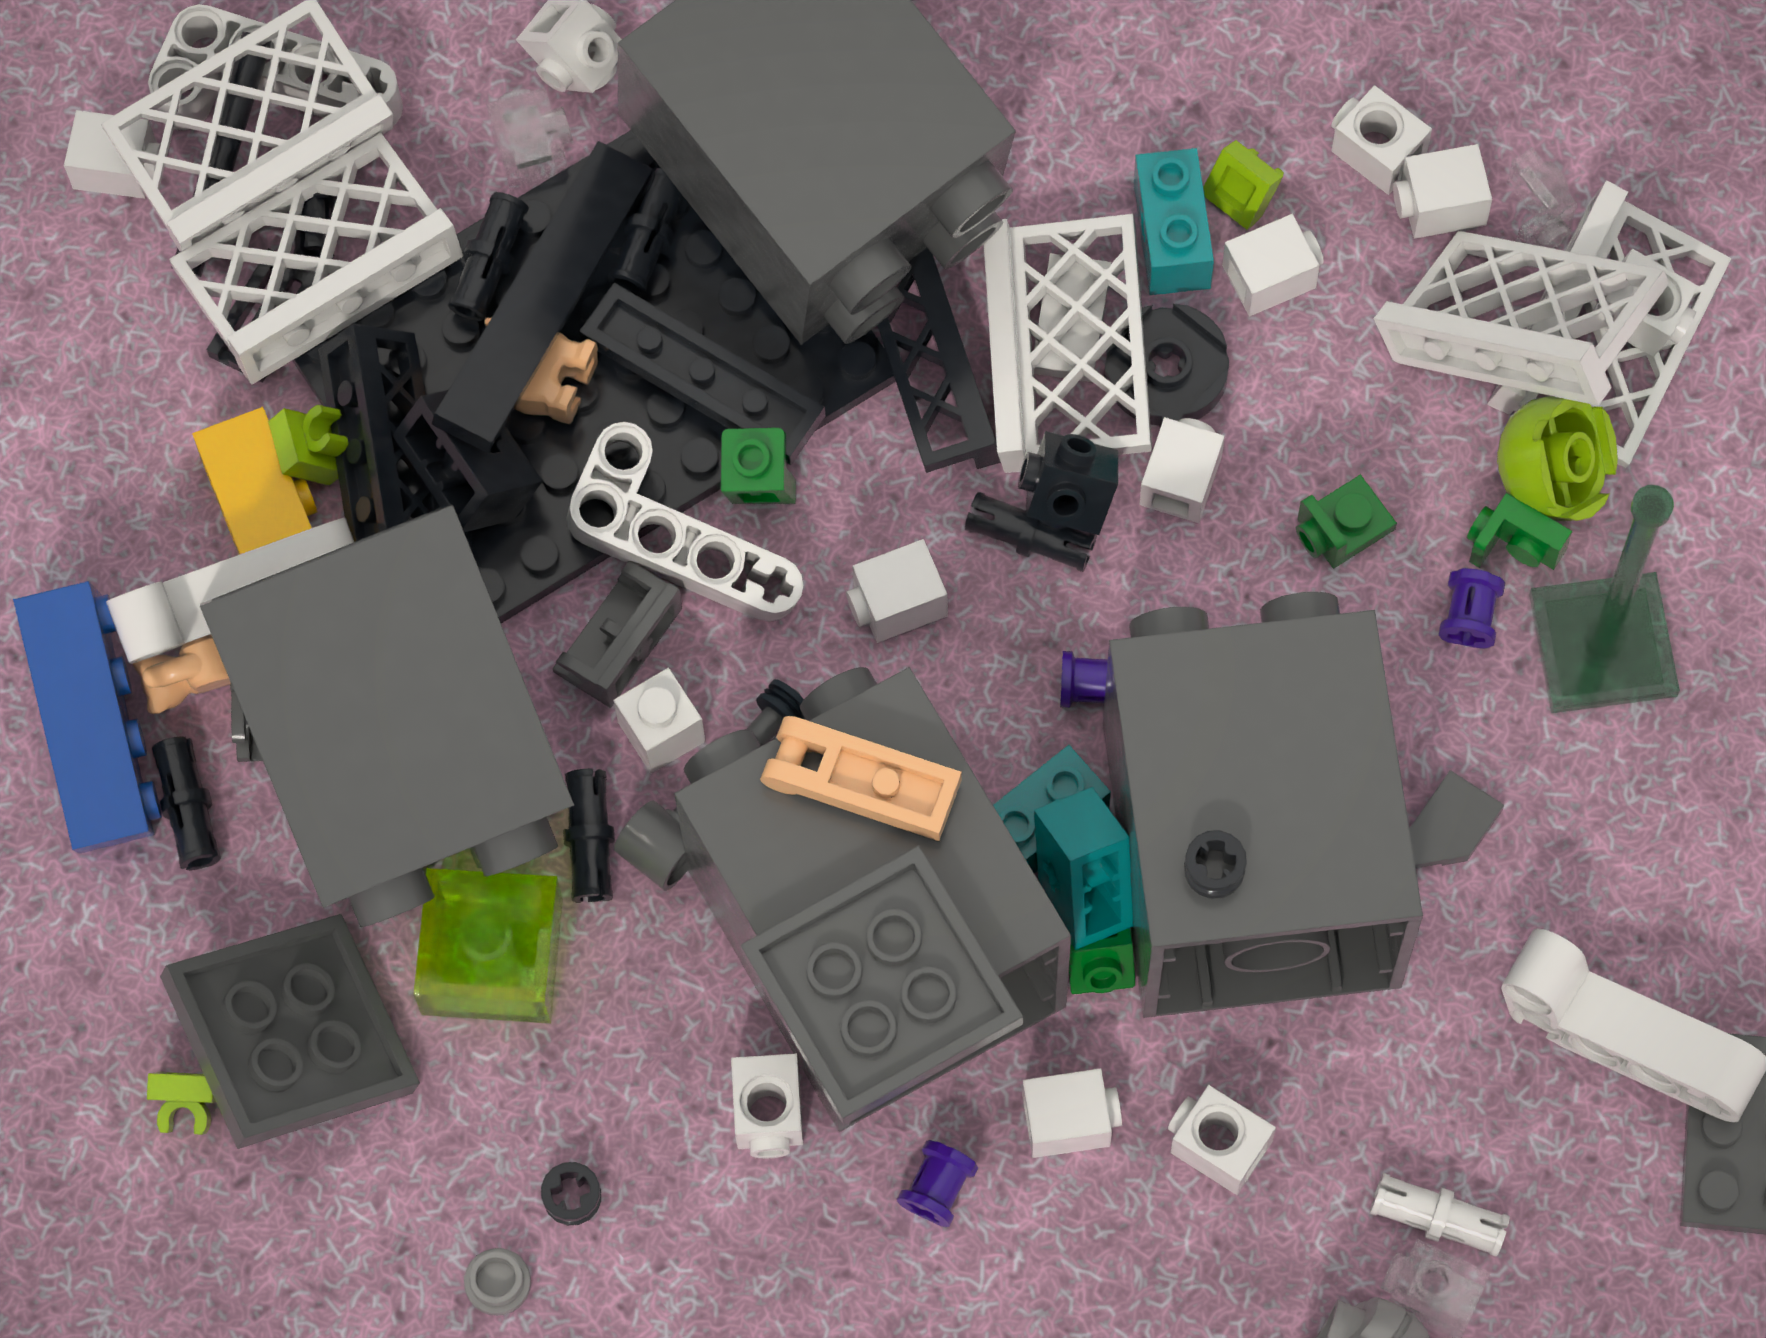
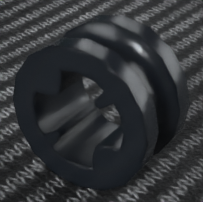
[1184,830,1247,899]
[541,1162,601,1226]

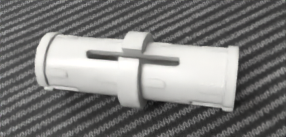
[1370,1173,1510,1257]

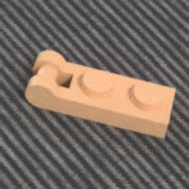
[760,716,962,841]

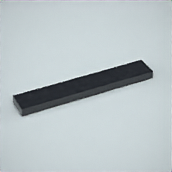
[431,141,653,453]

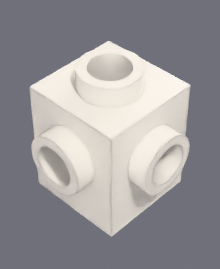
[516,0,622,93]

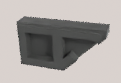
[1409,770,1504,868]

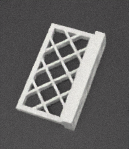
[101,0,393,252]
[169,132,463,385]
[1487,180,1731,468]
[984,214,1152,473]
[1373,231,1669,406]

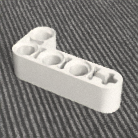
[148,4,403,130]
[566,422,804,621]
[106,518,354,664]
[1501,928,1766,1122]

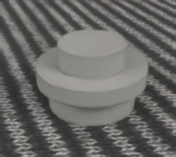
[464,1248,531,1316]

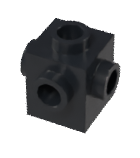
[1018,431,1118,535]

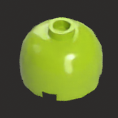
[1497,396,1618,521]

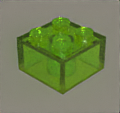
[413,868,563,1024]

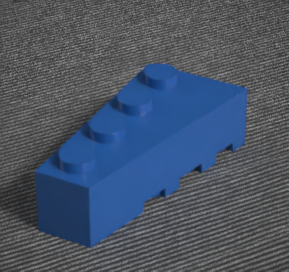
[13,581,162,854]

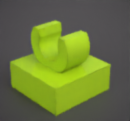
[1203,140,1284,230]
[268,405,349,485]
[147,1072,216,1135]

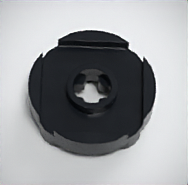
[1104,304,1229,427]

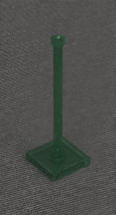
[1529,485,1680,713]

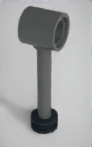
[614,679,805,891]

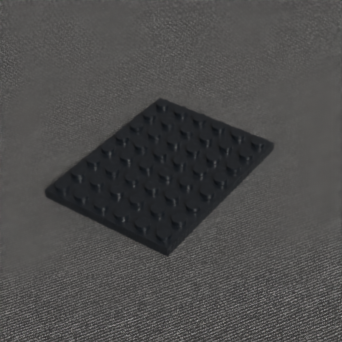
[292,130,896,623]

